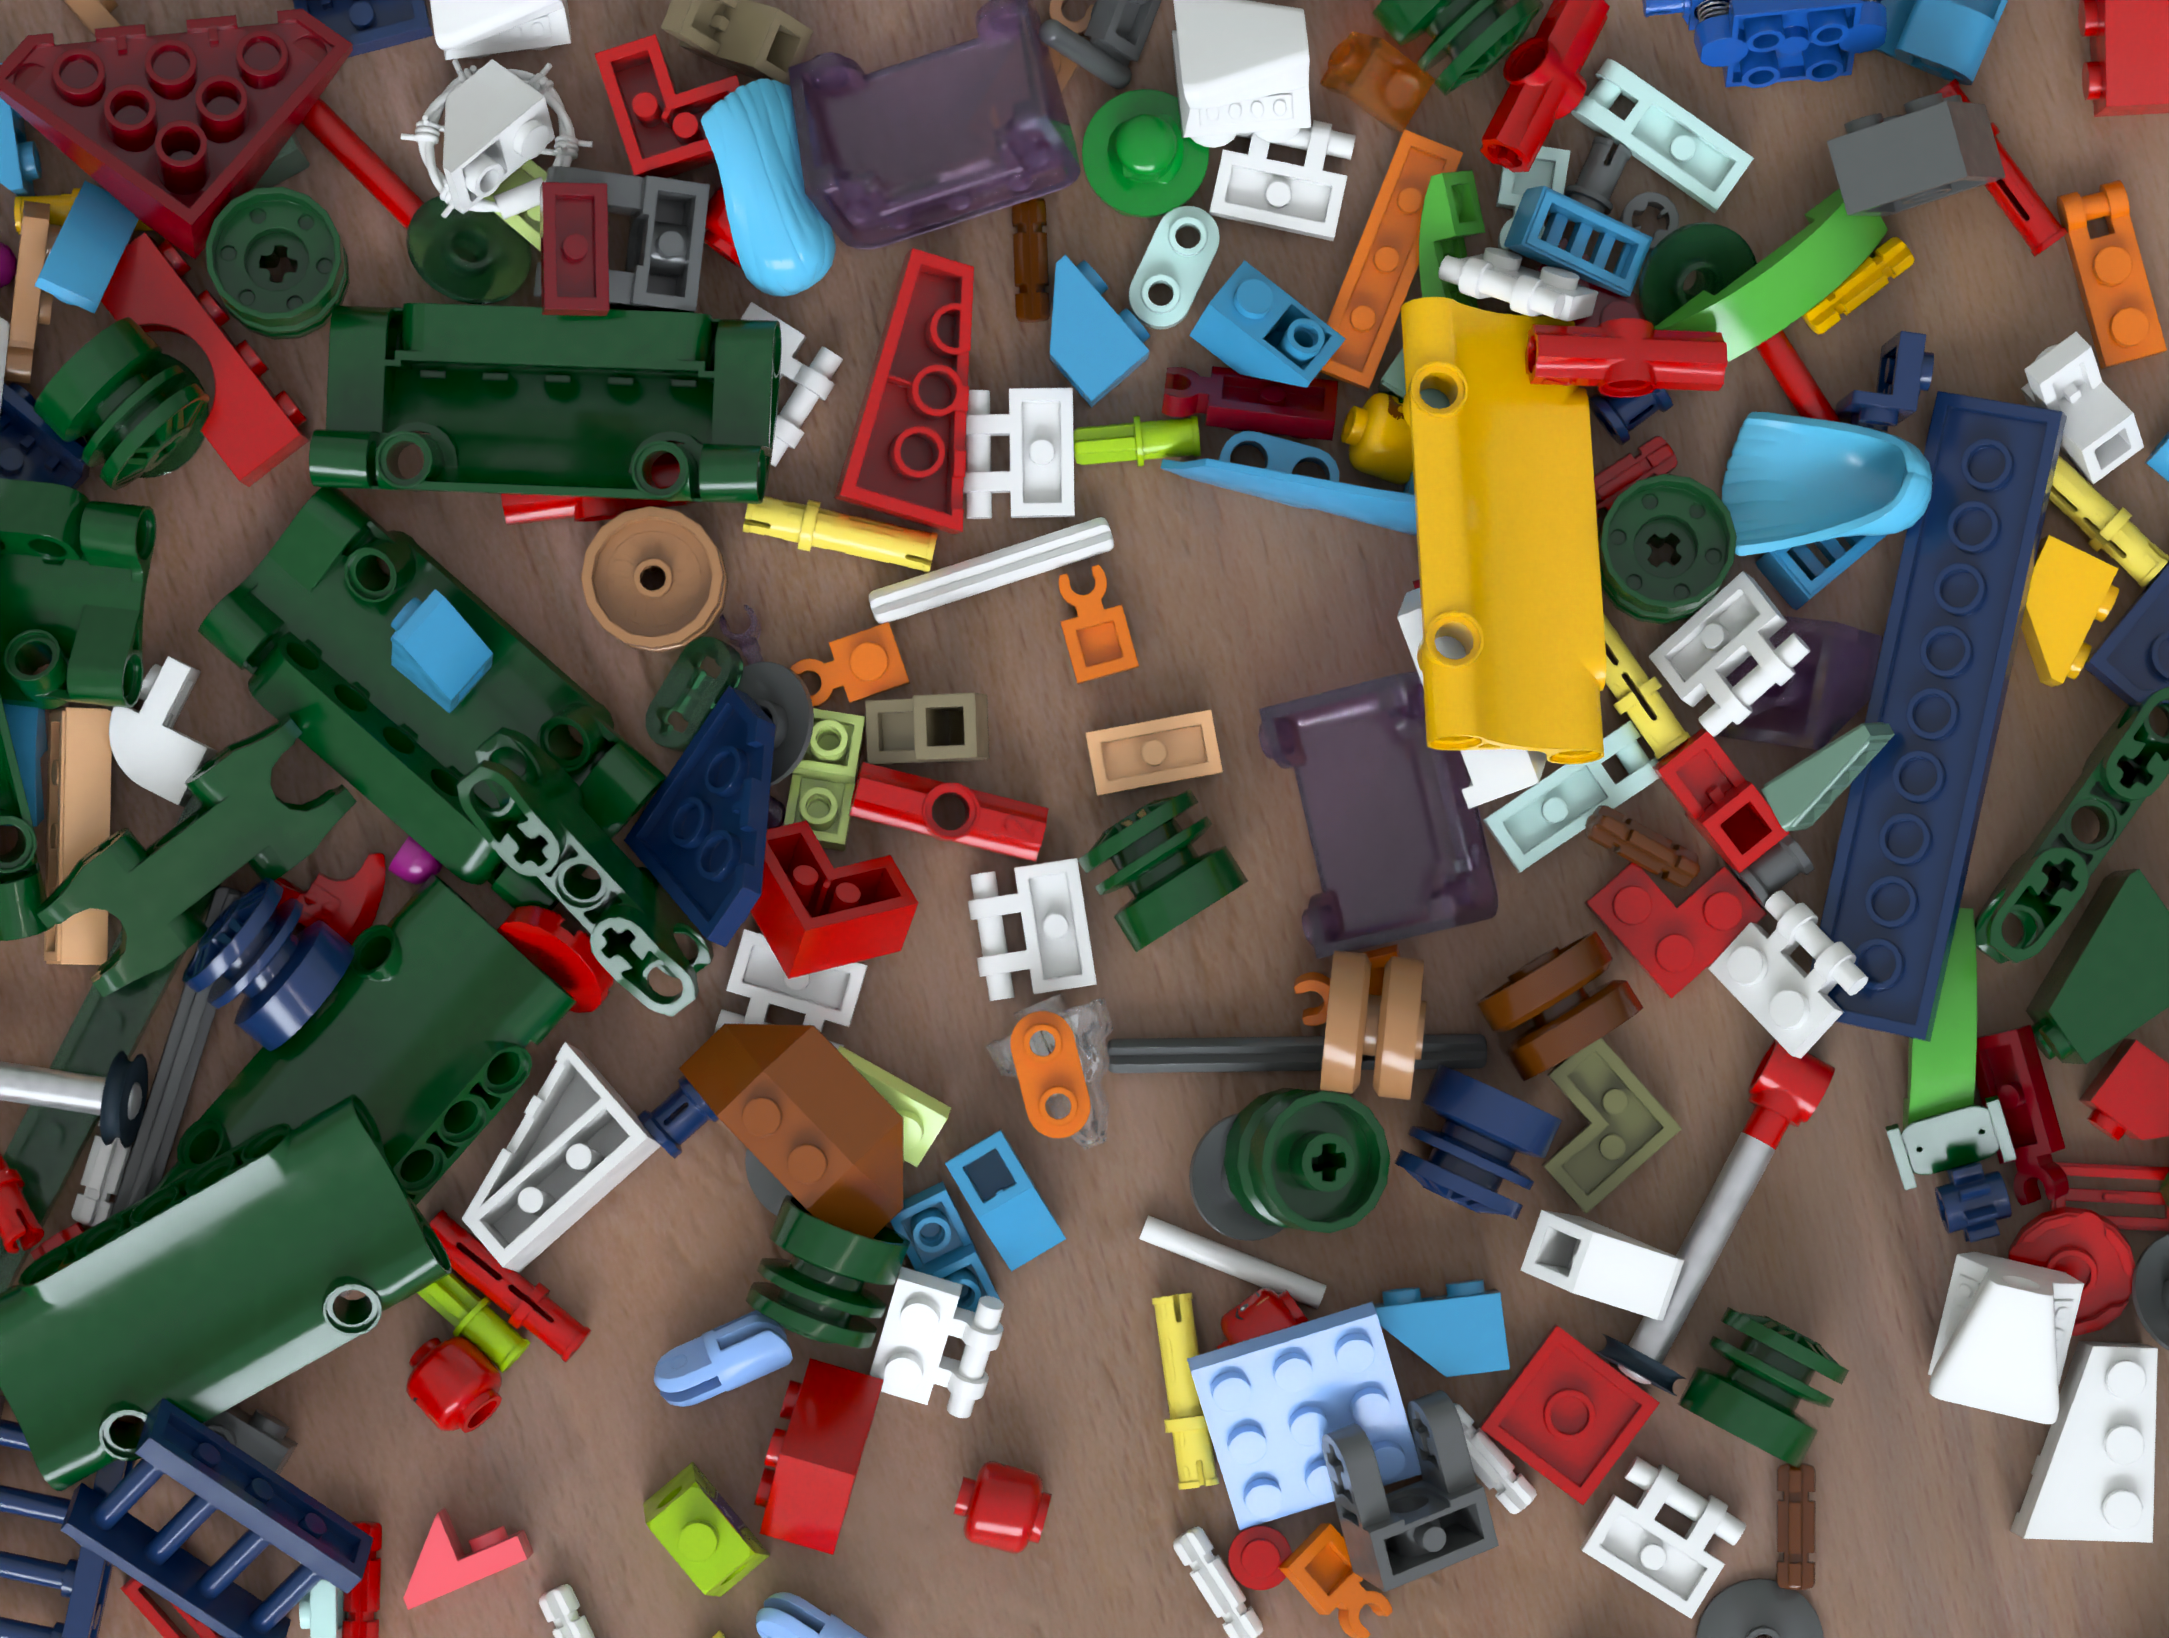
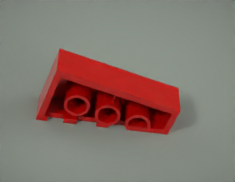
[2078,0,2169,117]
[834,248,974,535]

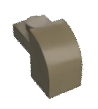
[661,0,813,86]
[865,692,990,765]

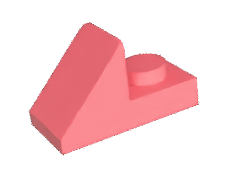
[403,1508,534,1610]

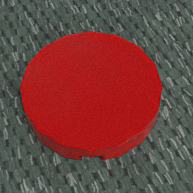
[497,906,614,1013]
[2008,1207,2135,1336]

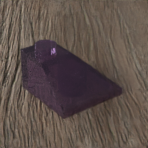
[1716,616,1882,751]

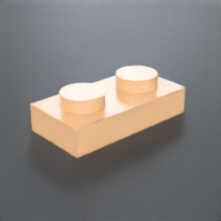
[1085,710,1223,796]

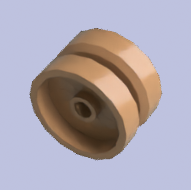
[581,506,729,653]
[1320,950,1427,1100]

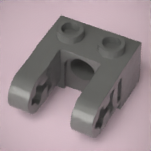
[534,166,710,313]
[1322,1390,1499,1592]

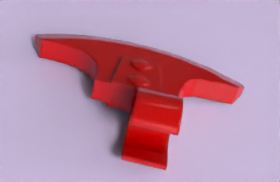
[275,852,386,945]

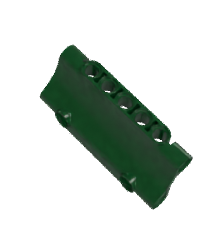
[0,478,157,710]
[198,487,667,911]
[147,873,577,1205]
[0,1094,452,1491]

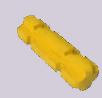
[1802,237,1915,335]

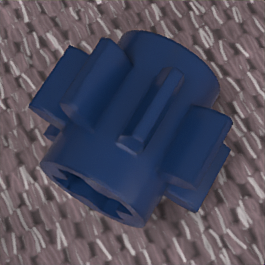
[1935,1162,2012,1243]

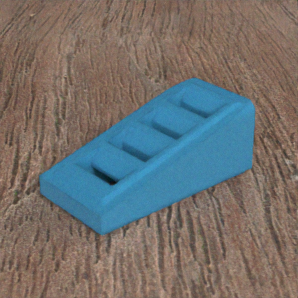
[1504,186,1653,297]
[1756,534,1888,610]

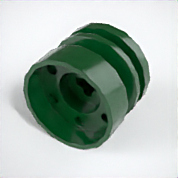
[1372,0,1544,96]
[206,187,350,340]
[34,317,210,491]
[1598,474,1737,625]
[1078,789,1248,952]
[746,1195,910,1348]
[1678,1307,1849,1468]

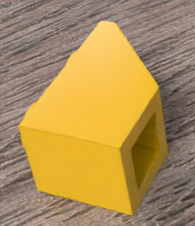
[2021,535,2119,687]

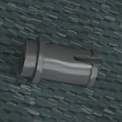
[1565,136,1632,215]

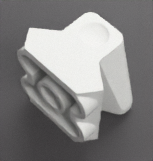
[430,0,571,60]
[1172,0,1311,148]
[1928,1252,2084,1424]

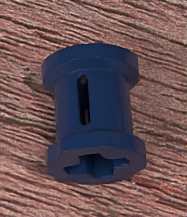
[1588,389,1673,445]
[637,1075,719,1159]

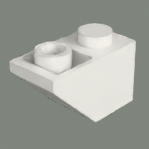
[443,59,555,214]
[1520,1210,1684,1321]

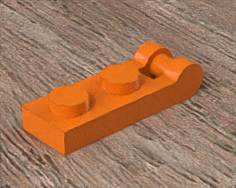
[2057,180,2167,370]

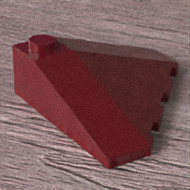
[0,9,353,259]

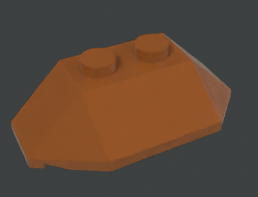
[679,1024,904,1238]

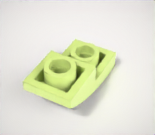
[783,708,865,851]

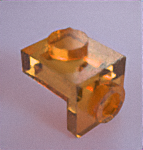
[1320,31,1436,133]

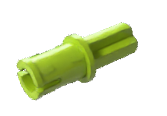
[1073,416,1201,467]
[417,1272,531,1373]

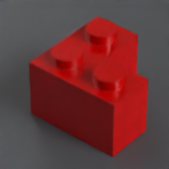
[595,34,741,178]
[751,820,918,979]
[754,1358,884,1555]

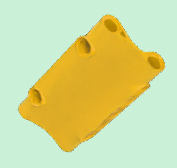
[1401,297,1606,764]

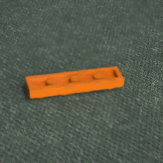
[1320,129,1463,391]

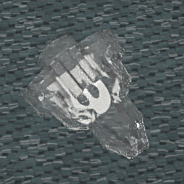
[986,993,1113,1150]

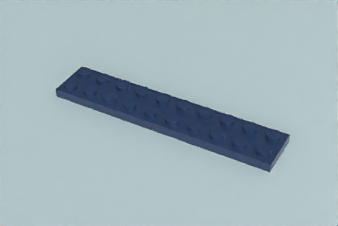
[1810,391,2067,1042]

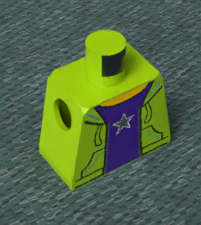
[643,1462,770,1597]

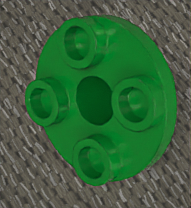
[1082,89,1209,218]

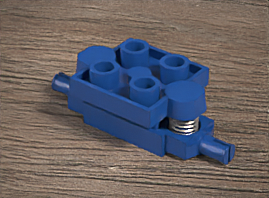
[1642,0,1887,88]

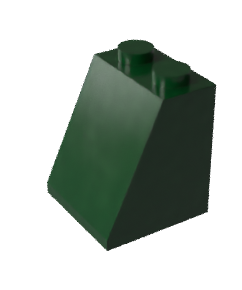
[2026,869,2169,1065]

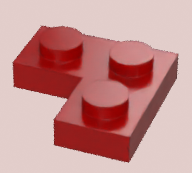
[1585,862,1767,999]

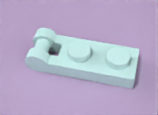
[1571,58,1754,214]
[1483,720,1660,873]

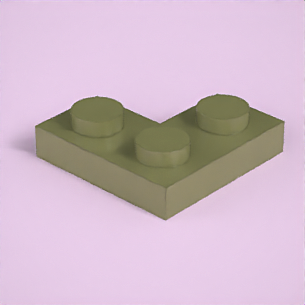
[1542,1038,1682,1214]

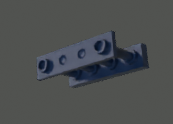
[0,1396,136,1638]
[61,1398,373,1638]

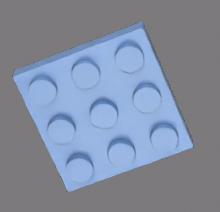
[1187,1302,1421,1530]

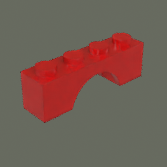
[101,232,309,487]

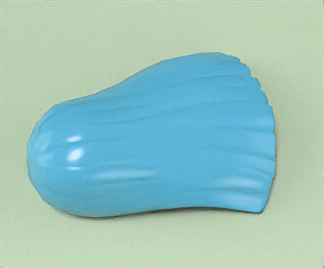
[701,78,836,297]
[1721,412,1933,556]

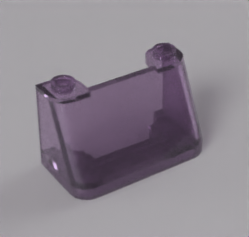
[788,0,1081,249]
[1259,671,1498,959]

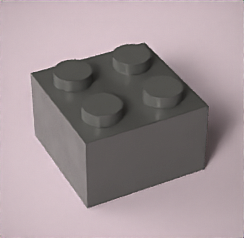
[1827,93,2006,216]

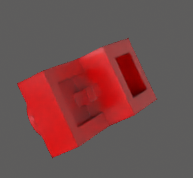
[1652,728,1790,873]

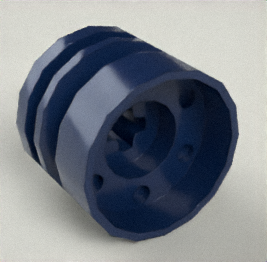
[182,878,355,1051]
[1394,1064,1562,1220]

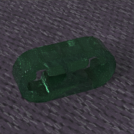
[646,637,743,753]

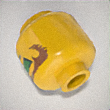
[1341,392,1413,485]

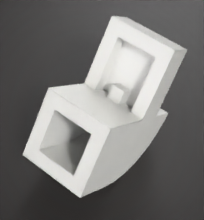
[2021,332,2144,484]
[109,656,217,808]

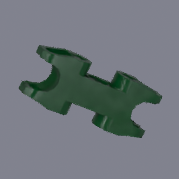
[1975,686,2169,964]
[35,715,357,998]
[457,727,714,1017]

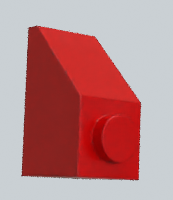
[2079,1039,2169,1142]

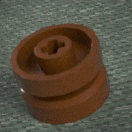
[1476,931,1643,1081]

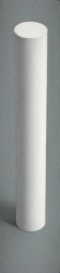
[1139,1215,1327,1309]

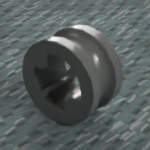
[1620,192,1679,253]

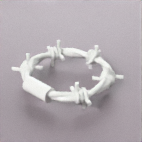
[401,59,593,220]

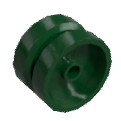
[1224,1088,1390,1233]

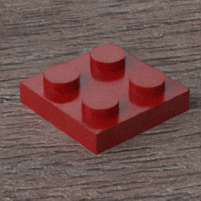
[1479,1324,1660,1505]

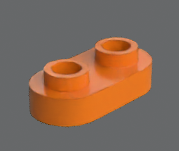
[1010,1011,1091,1138]

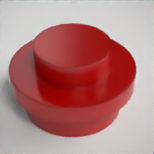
[1228,1525,1292,1590]

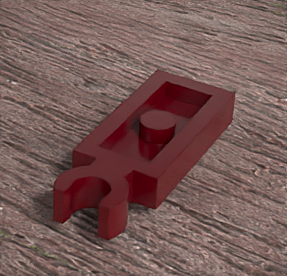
[1162,366,1338,441]
[1975,1024,2069,1206]

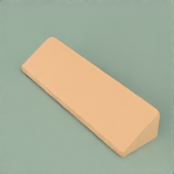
[44,707,112,965]

